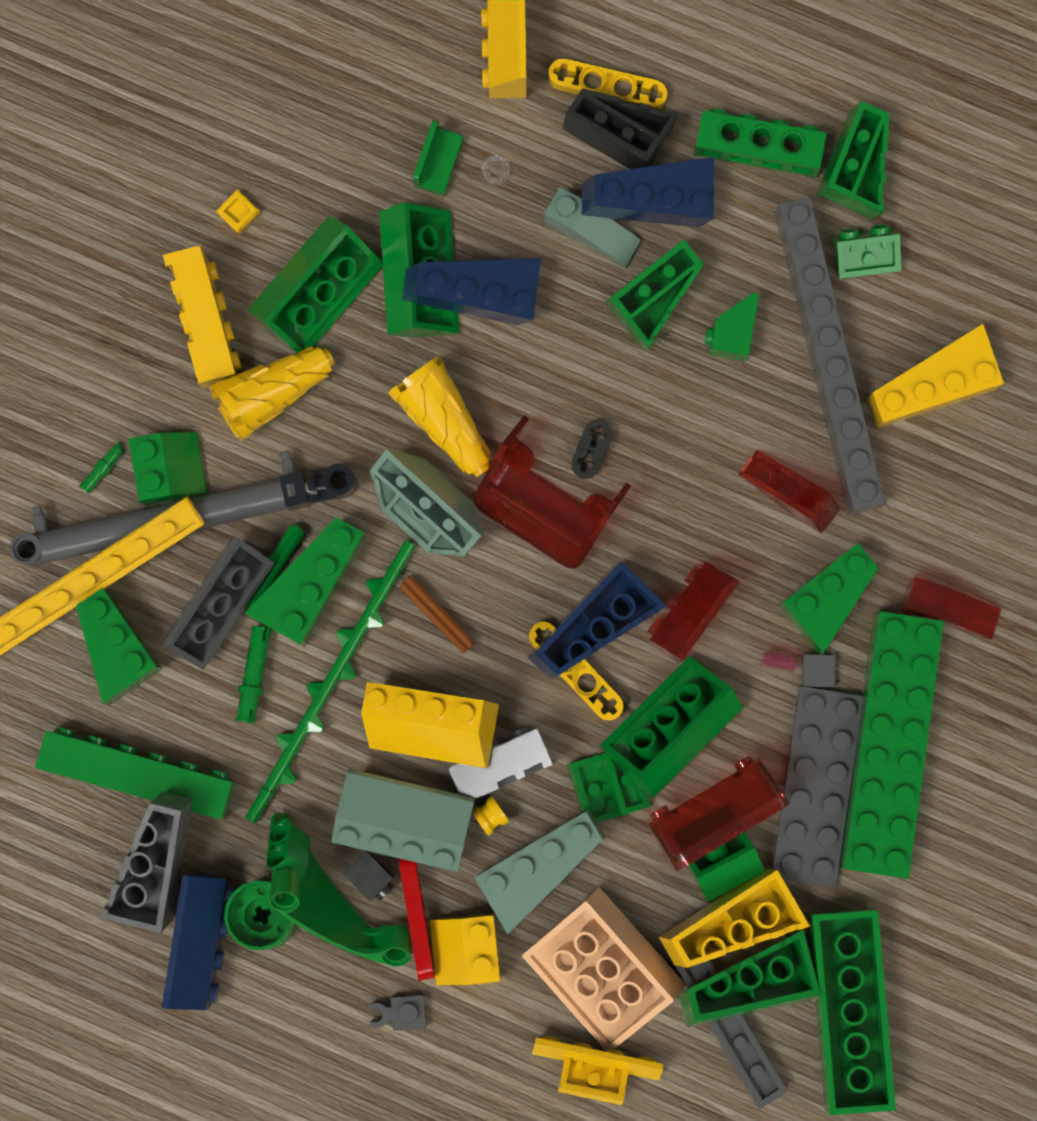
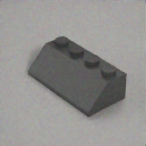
[161,536,275,670]

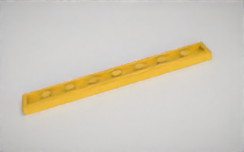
[0,495,206,655]

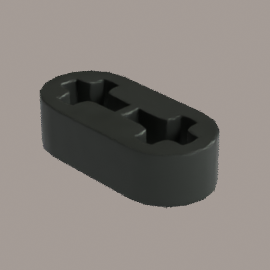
[571,420,612,479]

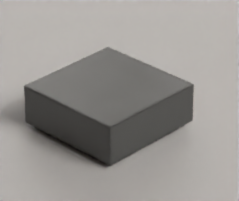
[802,654,835,688]

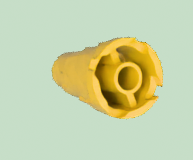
[209,346,335,442]
[387,355,492,478]

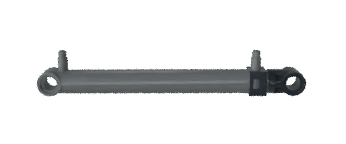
[10,451,357,568]

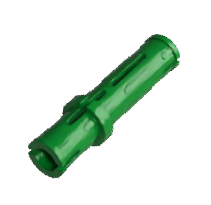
[235,626,272,724]

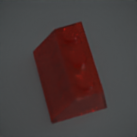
[647,562,740,664]

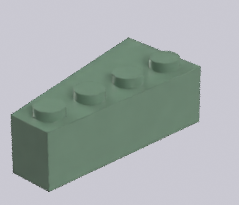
[475,808,605,934]

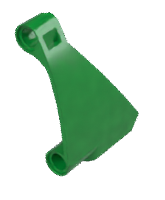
[266,813,411,967]

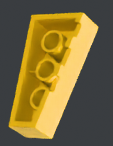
[163,245,242,389]
[867,324,1004,428]
[659,869,810,968]

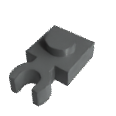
[369,994,426,1031]

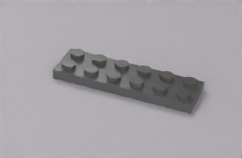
[772,686,864,888]

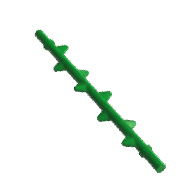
[245,540,416,824]

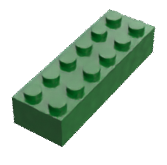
[807,907,896,1116]

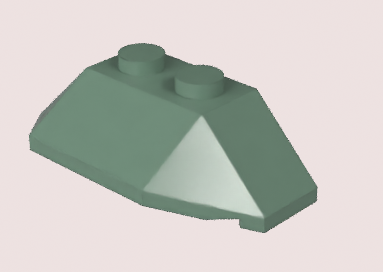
[369,447,484,557]

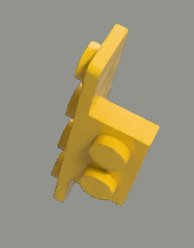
[532,1036,664,1105]

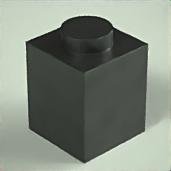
[343,851,395,901]

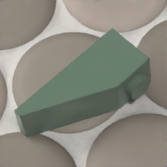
[544,187,641,268]

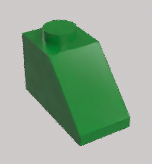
[704,293,759,362]

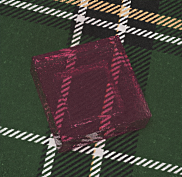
[759,652,796,672]

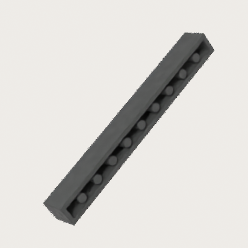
[775,197,885,516]

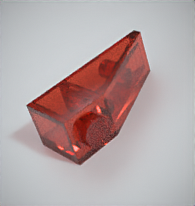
[738,450,840,534]
[900,577,1001,640]

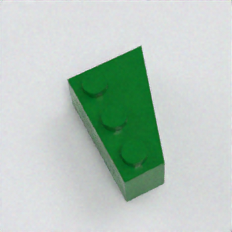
[816,101,889,220]
[605,239,704,351]
[76,588,163,705]

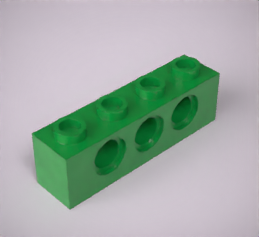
[694,108,827,178]

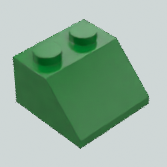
[128,432,208,506]
[672,806,765,902]

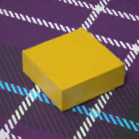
[215,189,261,235]

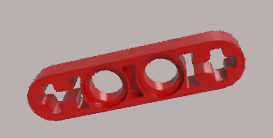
[399,858,435,981]

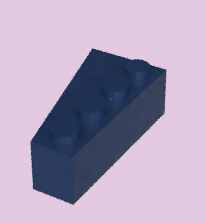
[581,157,714,228]
[402,258,541,325]
[527,561,667,679]

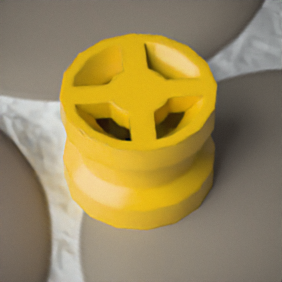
[472,796,510,836]

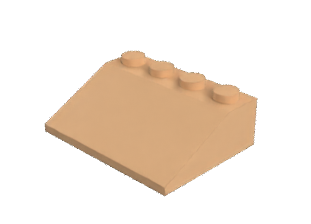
[522,887,686,1051]

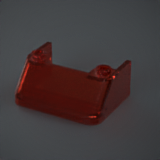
[473,416,632,569]
[644,755,790,871]

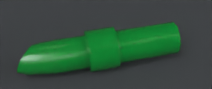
[79,441,124,494]

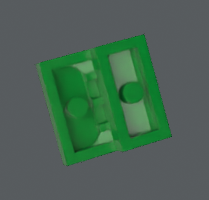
[567,753,651,823]

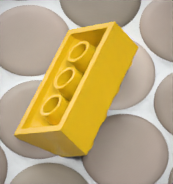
[481,0,526,98]
[361,682,499,769]

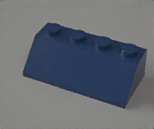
[161,872,235,1010]

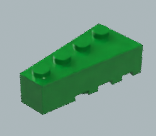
[244,517,367,647]
[679,930,821,1027]

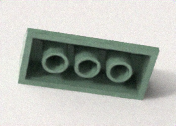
[331,769,475,872]

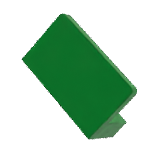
[413,120,464,197]

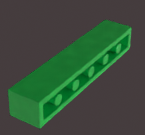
[35,726,236,820]

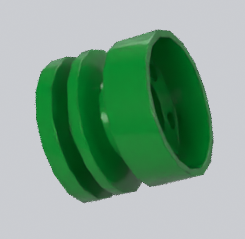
[224,880,297,950]

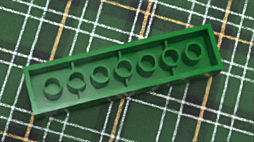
[839,611,944,879]

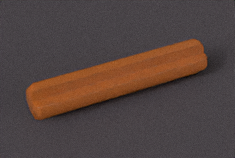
[400,576,474,653]

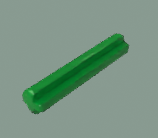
[247,524,305,607]

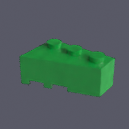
[779,543,878,655]

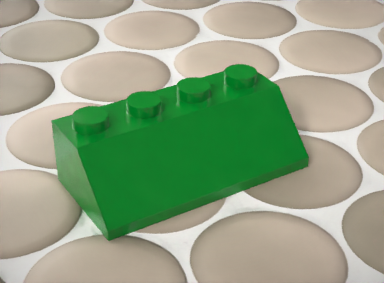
[379,202,459,338]
[248,215,383,353]
[600,656,743,798]

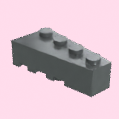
[99,792,193,933]

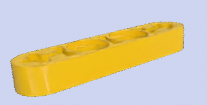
[548,59,667,110]
[529,622,623,721]

